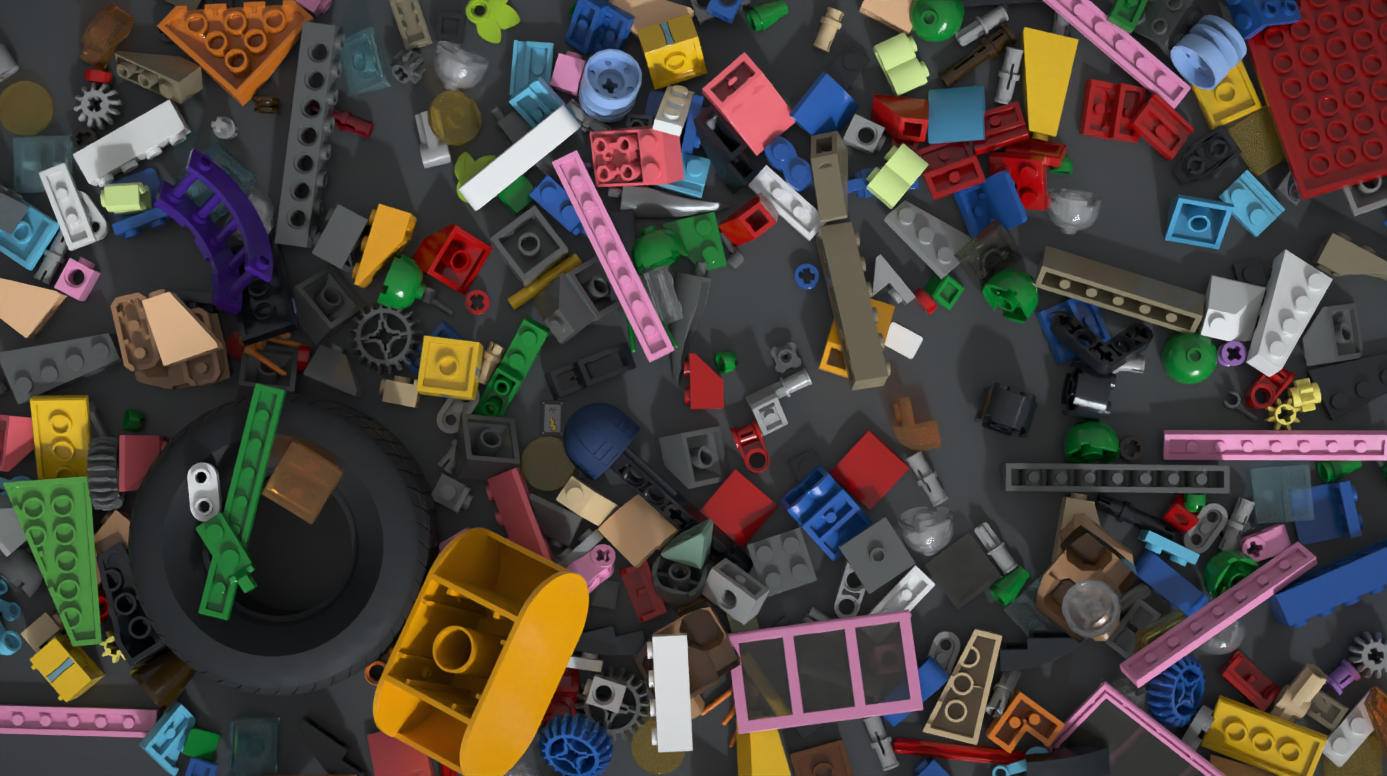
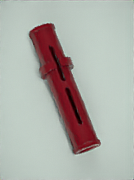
[291,101,375,139]

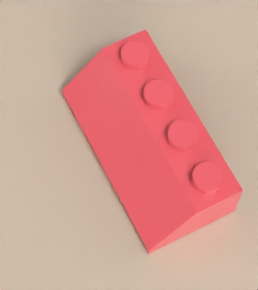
[485,467,556,563]

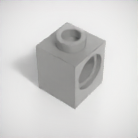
[843,114,886,156]
[583,674,627,713]

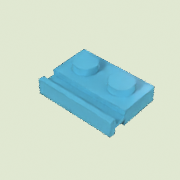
[509,40,554,96]
[509,76,576,128]
[648,152,711,200]
[1216,170,1286,238]
[1137,529,1200,567]

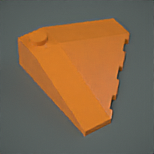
[157,0,314,106]

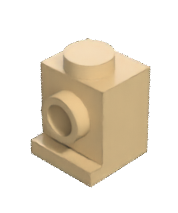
[379,375,421,408]
[21,610,65,653]

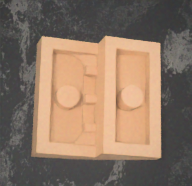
[598,494,678,569]

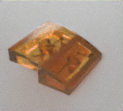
[261,440,345,524]

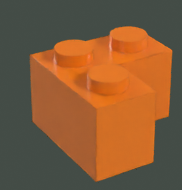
[984,688,1066,753]

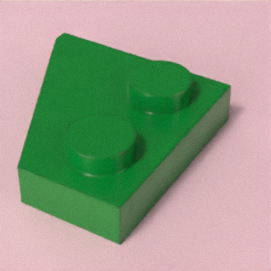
[663,212,727,271]

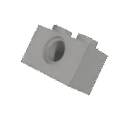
[702,558,770,625]

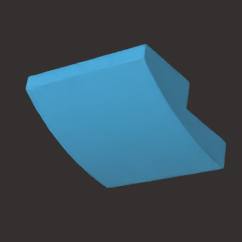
[928,85,986,144]

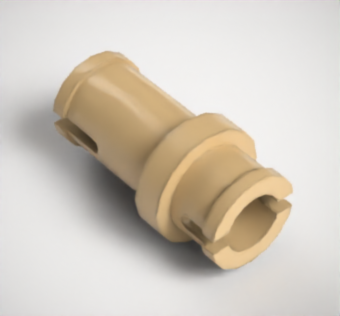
[813,7,844,52]
[479,341,506,386]

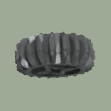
[348,302,423,374]
[87,436,125,511]
[575,666,650,742]

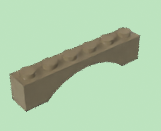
[1311,232,1387,281]

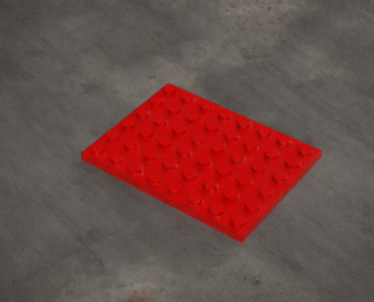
[1244,0,1387,200]

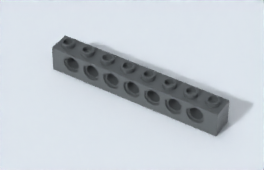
[275,21,346,248]
[1002,463,1230,494]

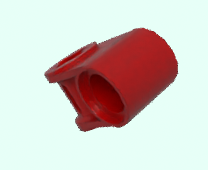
[1244,368,1296,409]
[730,419,770,474]

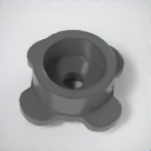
[770,342,801,373]

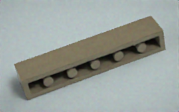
[815,222,891,391]
[1035,246,1205,333]

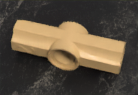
[1268,663,1327,723]

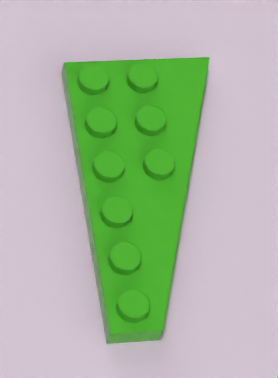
[3,476,102,646]

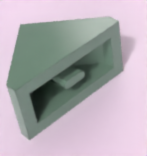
[661,518,714,569]

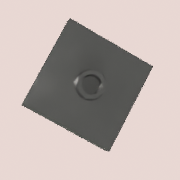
[838,516,916,594]

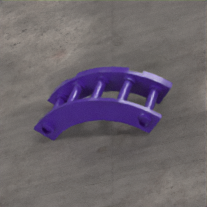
[153,148,273,316]

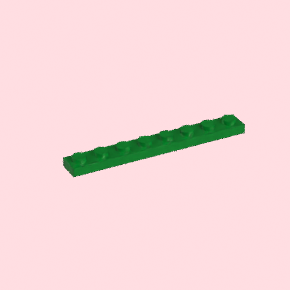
[198,383,286,620]

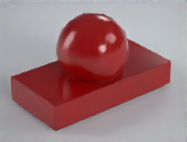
[1005,139,1067,171]

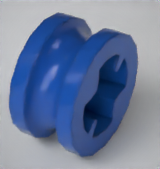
[794,263,819,290]

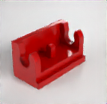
[619,560,668,622]
[1217,650,1280,711]

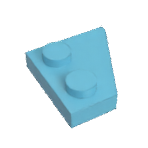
[139,701,196,776]

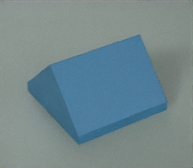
[1164,194,1234,249]

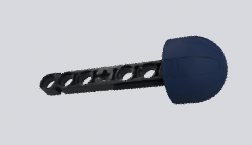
[563,403,753,574]

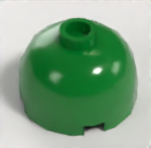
[909,0,965,42]
[631,225,688,275]
[377,252,427,309]
[982,269,1039,323]
[1160,331,1218,385]
[1064,419,1120,464]
[1203,550,1259,599]

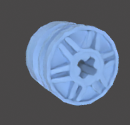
[1171,15,1247,90]
[578,49,642,123]

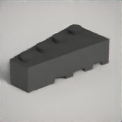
[0,333,123,405]

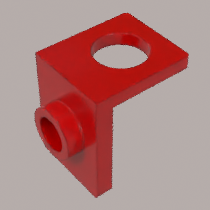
[1162,493,1200,535]

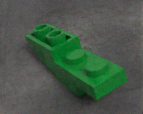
[474,316,551,417]

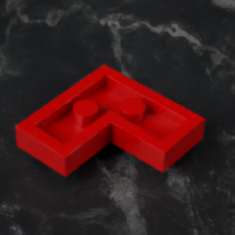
[989,152,1048,211]

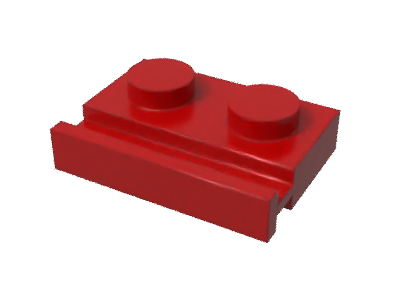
[1128,93,1195,160]
[972,101,1030,156]

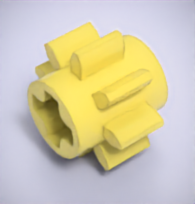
[1287,378,1321,413]
[1265,398,1300,430]
[100,630,126,663]

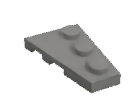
[884,200,981,279]

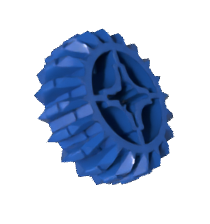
[1146,654,1206,728]
[538,712,614,776]

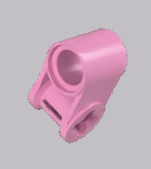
[1237,523,1292,562]
[567,544,616,593]

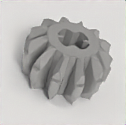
[74,82,122,130]
[1348,631,1387,678]

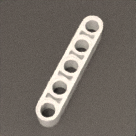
[458,104,581,211]

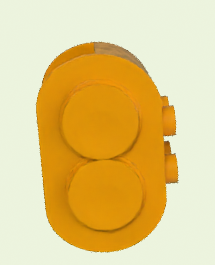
[373,527,589,776]

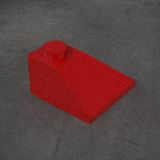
[412,223,493,295]

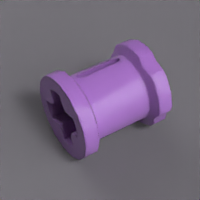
[1217,341,1247,367]
[1325,659,1361,696]

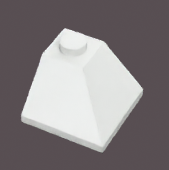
[1197,275,1266,341]

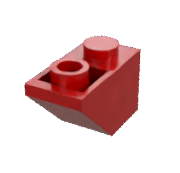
[870,94,929,142]
[718,192,778,247]
[684,353,724,409]

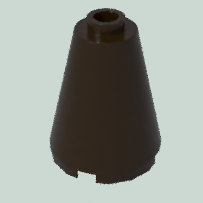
[128,648,197,713]

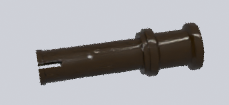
[938,23,1017,88]

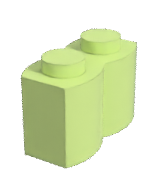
[873,32,929,97]
[866,143,929,209]
[100,182,152,215]

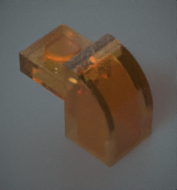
[80,3,135,71]
[891,396,942,450]

